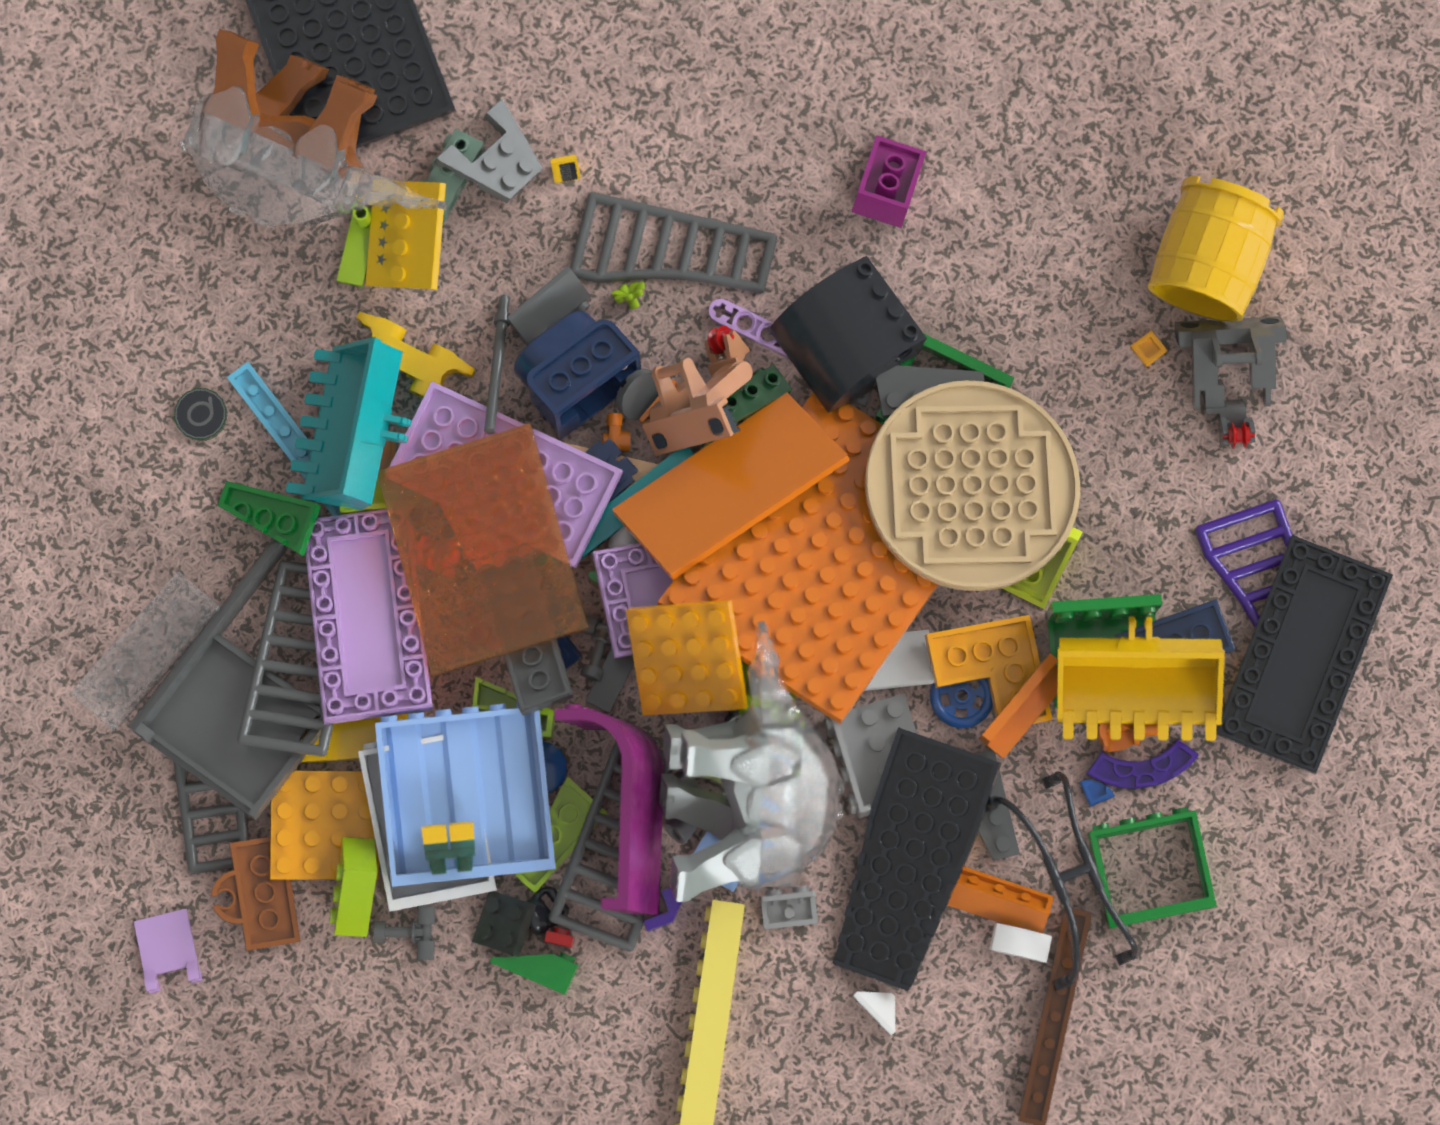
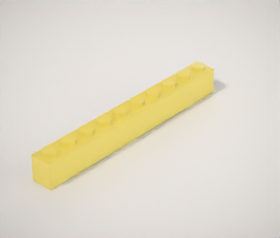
[674,900,745,1125]

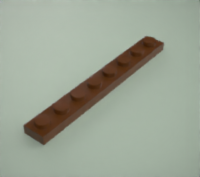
[1018,908,1092,1125]

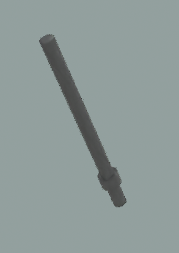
[484,295,510,434]

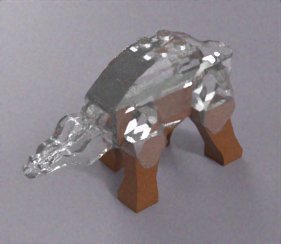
[178,29,447,228]

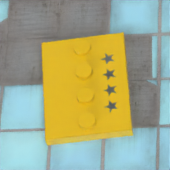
[365,180,446,290]

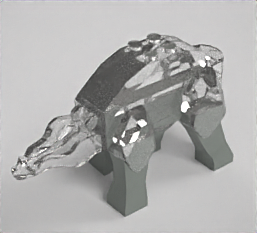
[659,621,844,902]

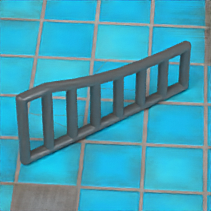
[570,192,777,294]
[237,560,333,757]
[548,740,673,952]
[173,761,249,874]

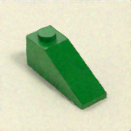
[490,952,579,995]

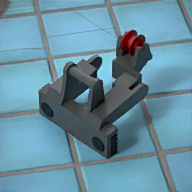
[1175,316,1286,449]

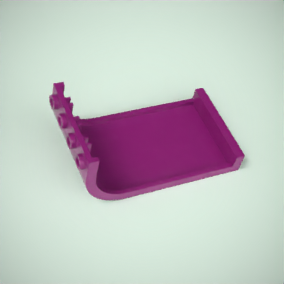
[555,704,664,915]

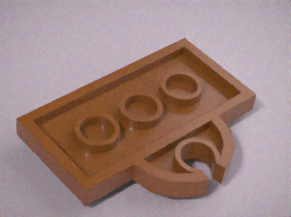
[210,837,301,951]

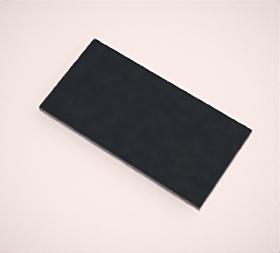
[1216,535,1393,775]

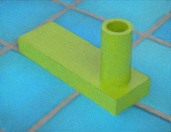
[337,205,372,288]

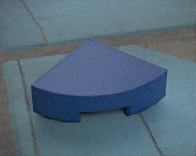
[1079,780,1115,807]

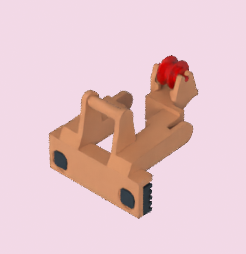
[642,325,753,456]

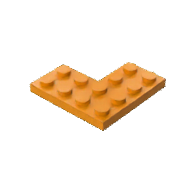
[925,615,1053,725]

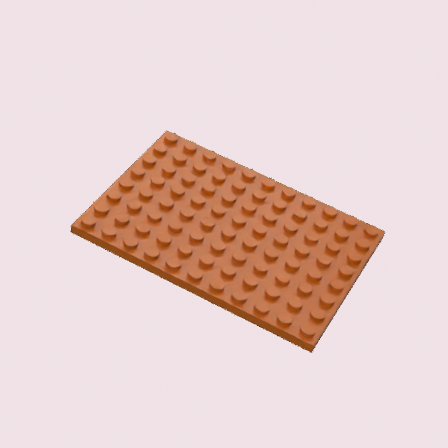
[657,393,938,724]

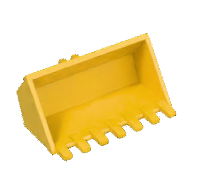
[1057,616,1225,741]

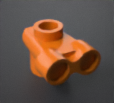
[602,413,630,452]

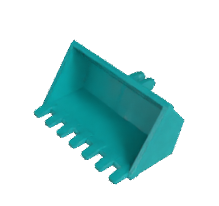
[286,337,412,510]

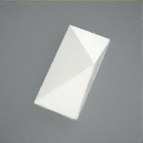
[853,992,895,1036]

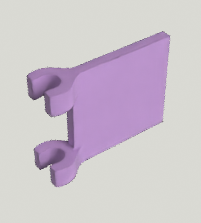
[134,909,203,994]

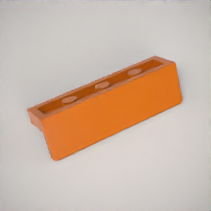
[978,653,1058,758]
[948,866,1054,933]

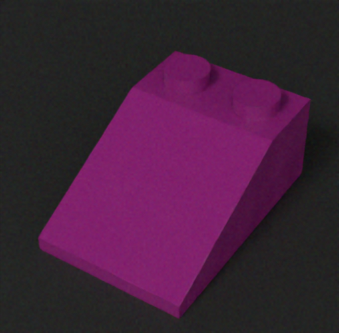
[851,135,926,228]

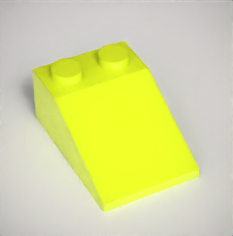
[1002,527,1083,609]

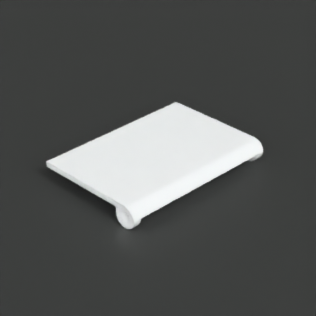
[864,630,935,691]

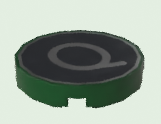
[174,388,228,441]

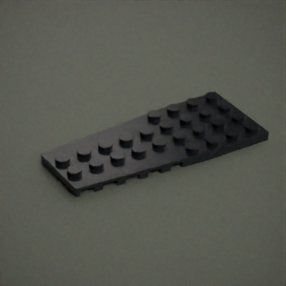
[833,727,1002,991]

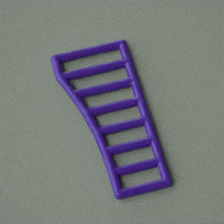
[1195,499,1293,628]

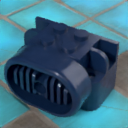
[514,311,641,441]

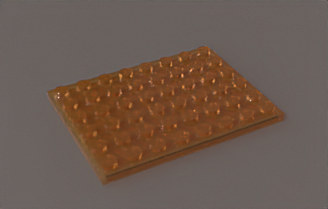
[378,423,589,677]

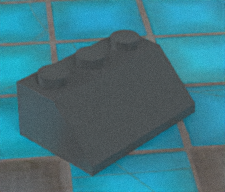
[507,266,591,345]

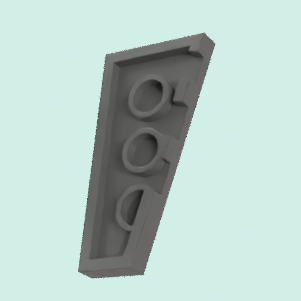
[975,750,1020,861]

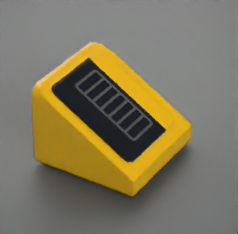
[550,154,580,183]

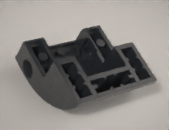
[769,256,927,413]

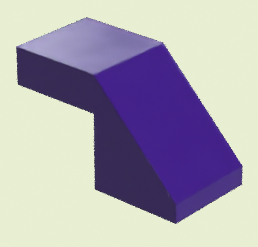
[644,888,683,932]

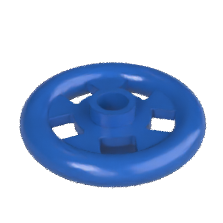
[930,679,993,728]

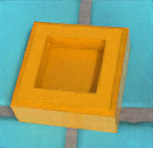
[1130,330,1168,368]

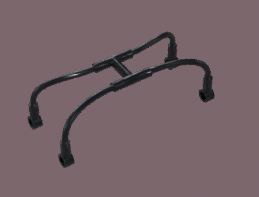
[985,771,1139,991]

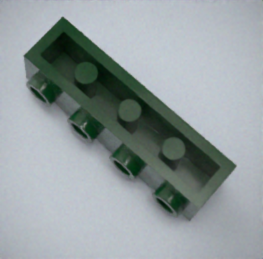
[700,364,792,448]

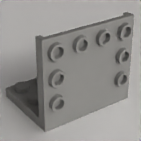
[824,693,916,820]

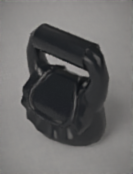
[526,887,569,935]

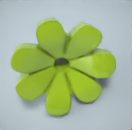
[611,281,645,310]

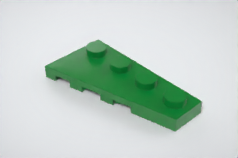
[218,481,321,556]

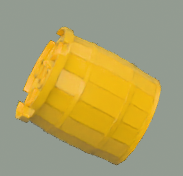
[1148,176,1284,323]

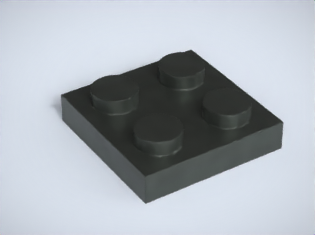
[472,891,536,957]

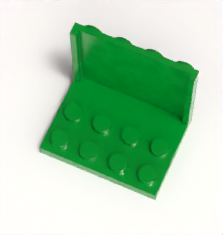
[1046,594,1163,708]

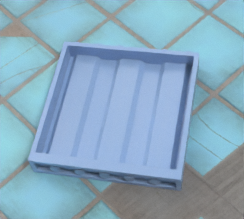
[375,702,556,887]

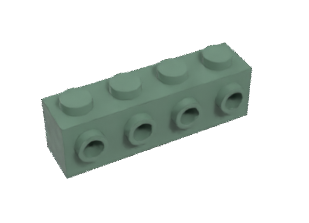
[422,128,485,227]

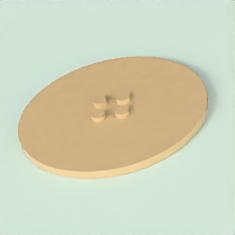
[865,380,1080,591]

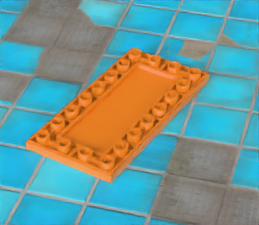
[612,392,850,580]

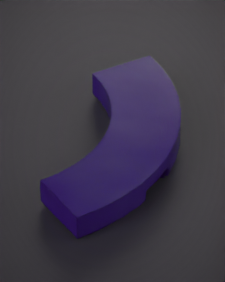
[1086,739,1199,789]

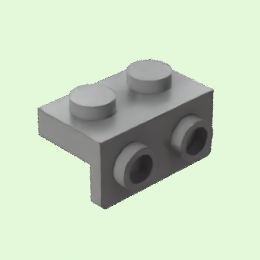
[761,886,818,930]

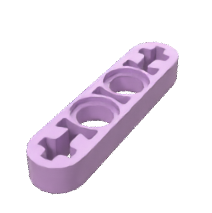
[709,299,788,358]

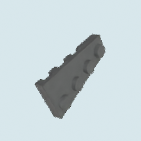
[875,365,985,417]

